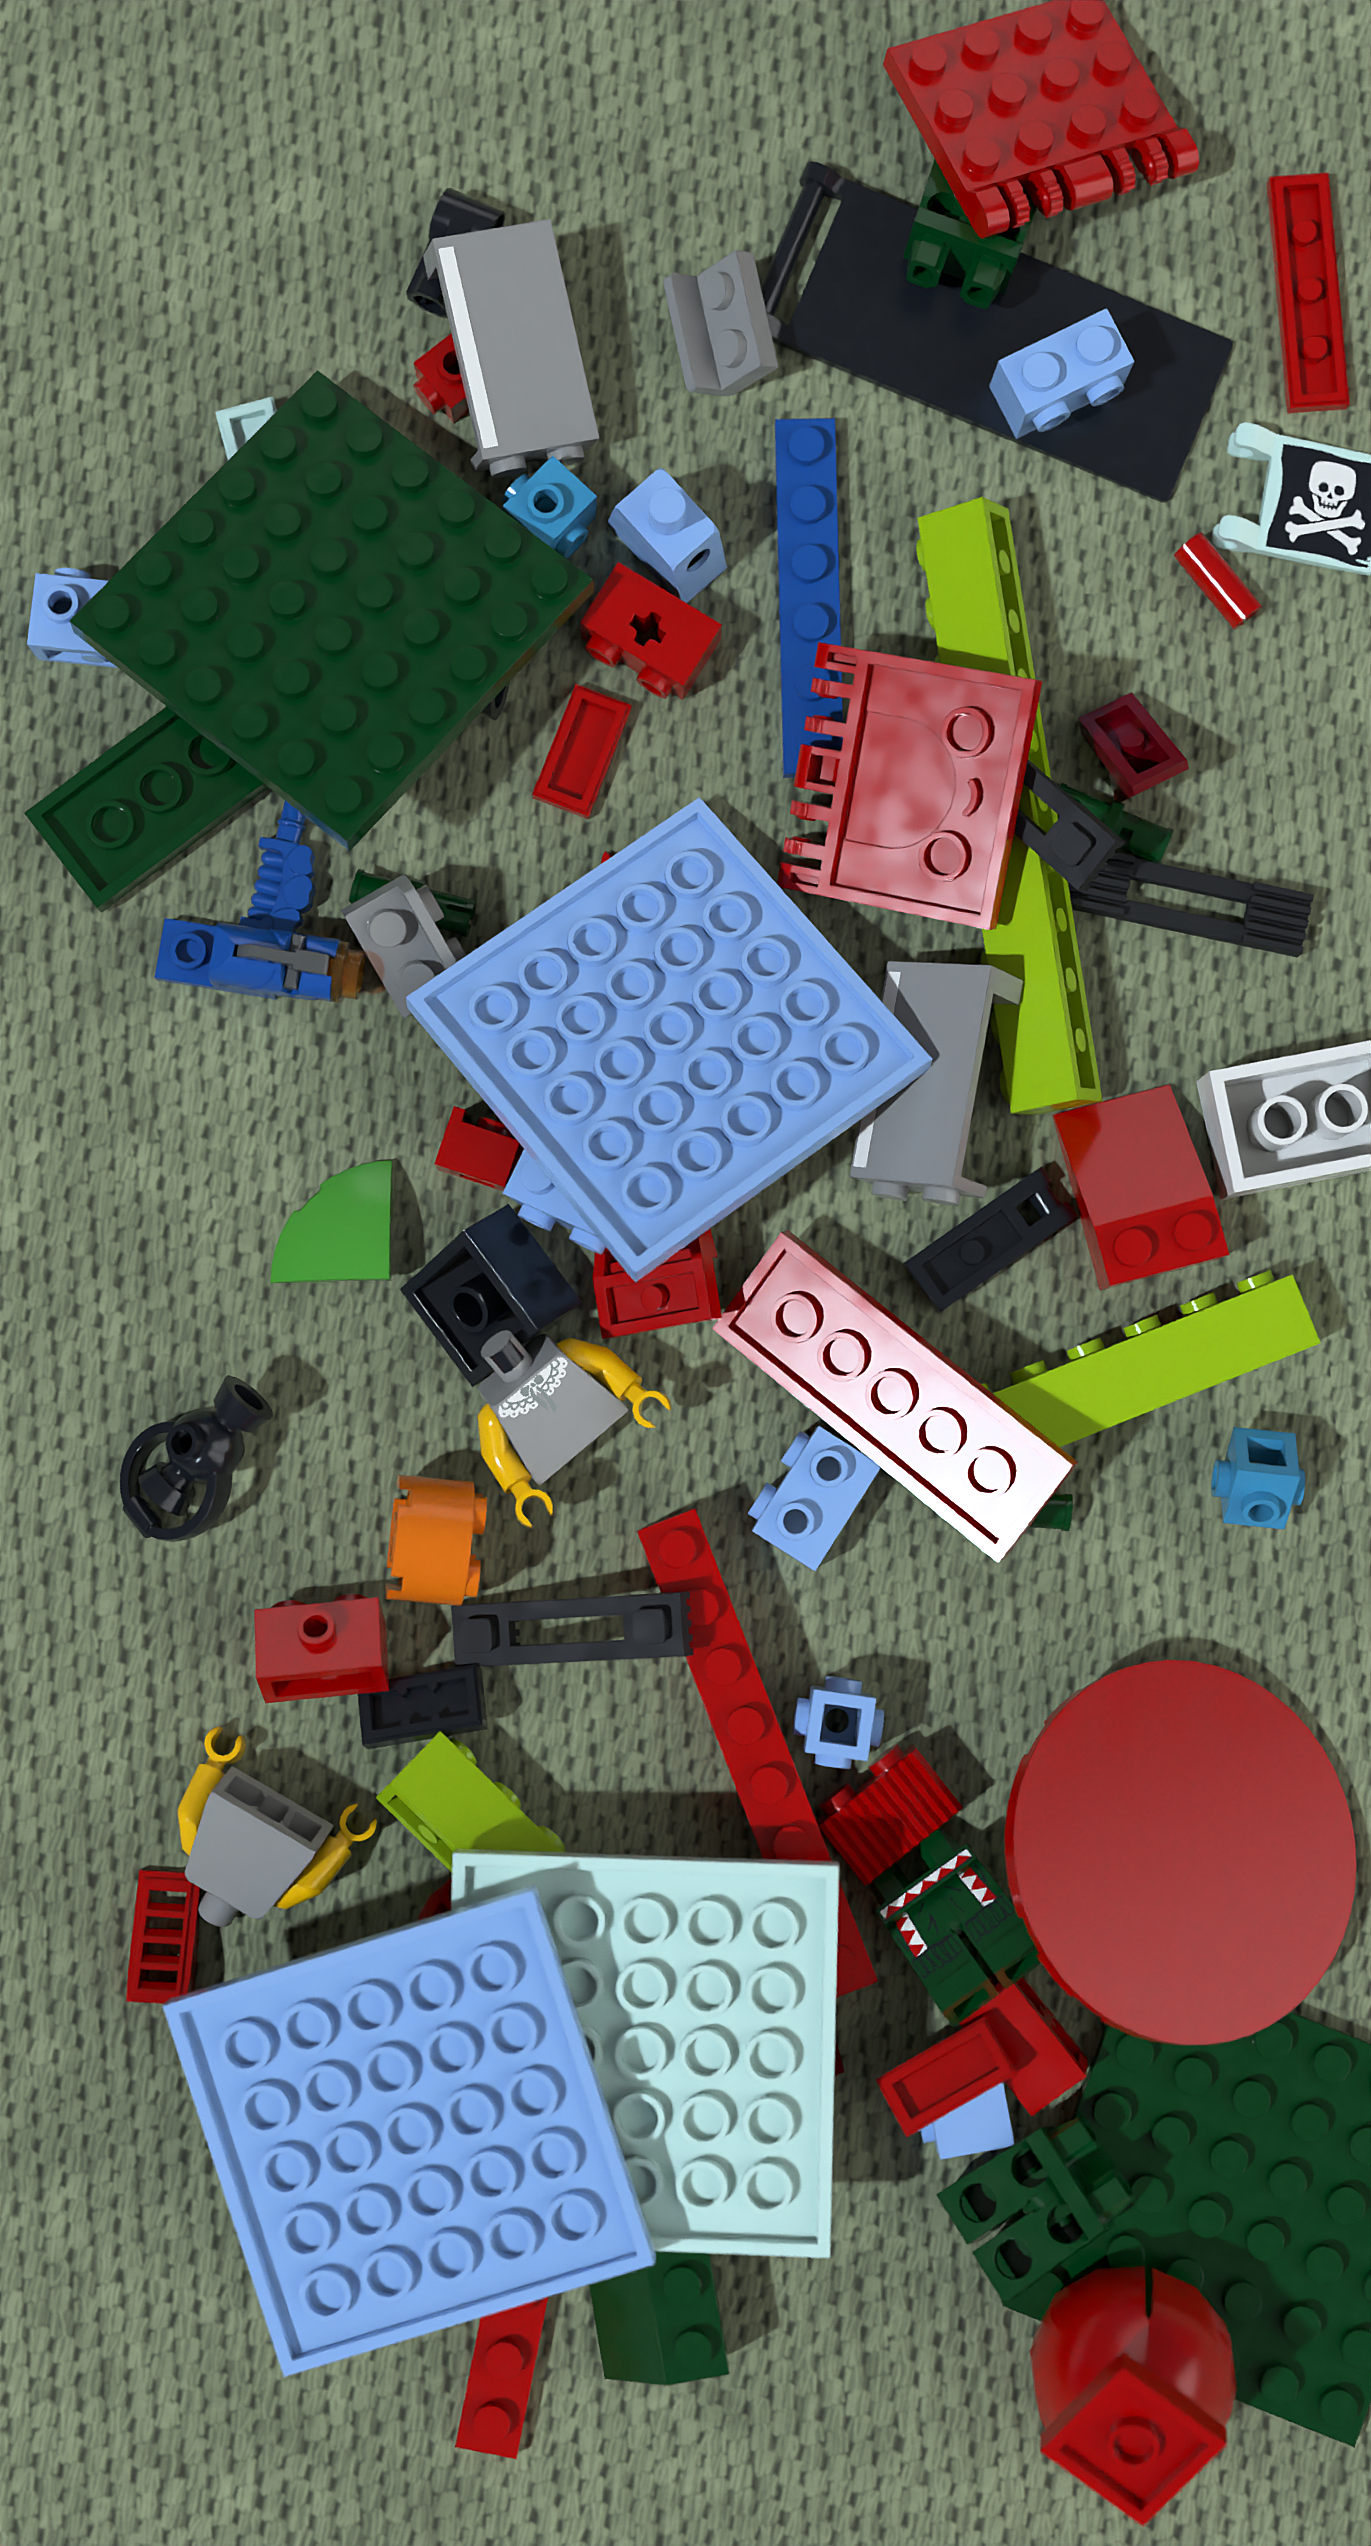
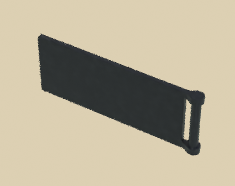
[761,161,1233,503]

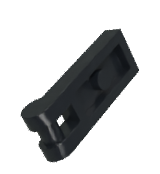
[903,1166,1077,1314]

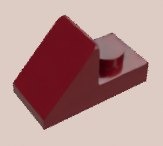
[1078,692,1189,802]

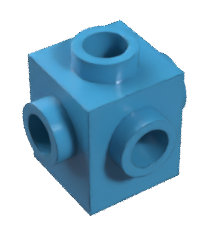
[502,455,597,558]
[1211,1427,1305,1530]

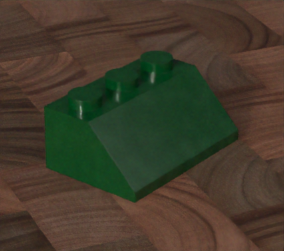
[589,2251,729,2386]

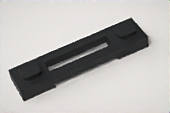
[1014,759,1125,891]
[1068,852,1314,958]
[451,1592,694,1668]

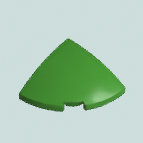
[270,1160,393,1283]

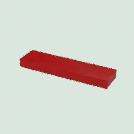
[1267,172,1350,414]

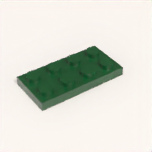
[24,706,269,913]

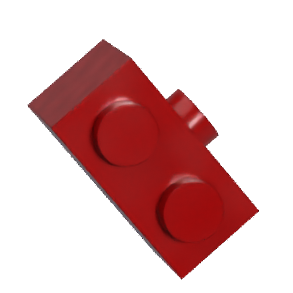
[254,1594,389,1703]

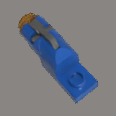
[154,918,365,1003]

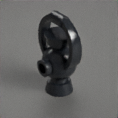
[120,1376,273,1542]

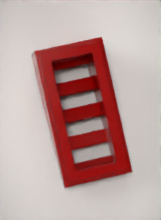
[126,1869,202,2004]

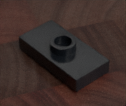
[358,1664,488,1749]

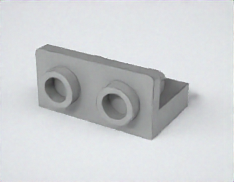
[663,250,779,397]
[341,874,467,1018]

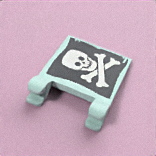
[1211,422,1371,576]

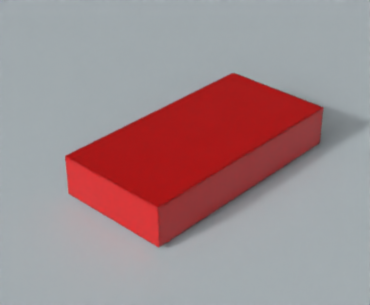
[532,684,632,820]
[875,2016,1018,2138]

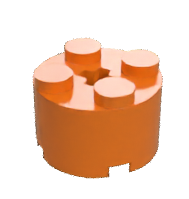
[385,1475,487,1606]

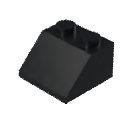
[400,1204,582,1387]

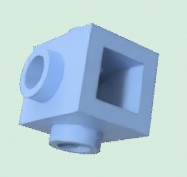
[792,1676,884,1769]

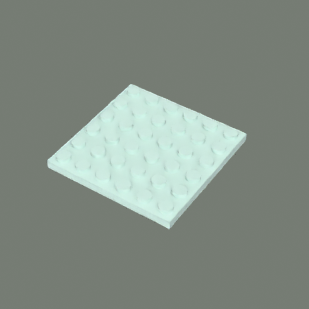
[451,1849,839,2258]

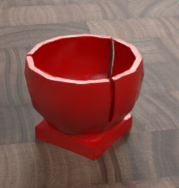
[1030,2266,1237,2527]

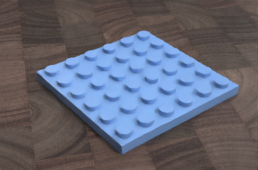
[406,797,932,1282]
[163,1885,656,2377]

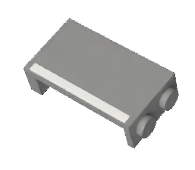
[423,219,599,478]
[849,961,1023,1206]

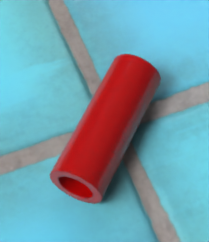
[1174,532,1262,630]

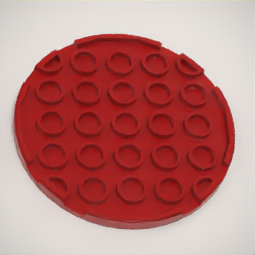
[1004,1660,1356,2045]

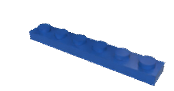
[774,418,843,778]

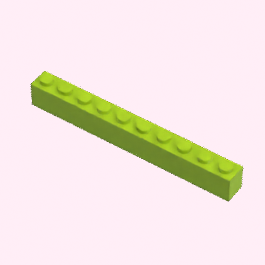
[916,497,1103,1115]

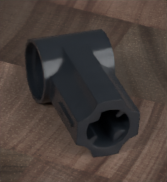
[406,188,505,318]

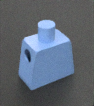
[607,467,727,603]

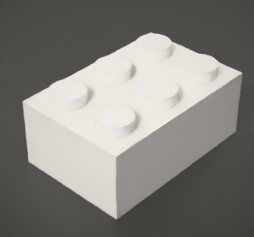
[1196,1040,1371,1200]

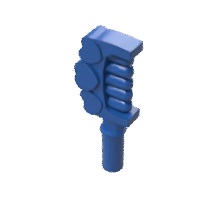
[239,801,316,933]

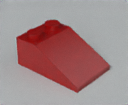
[1052,1084,1230,1291]

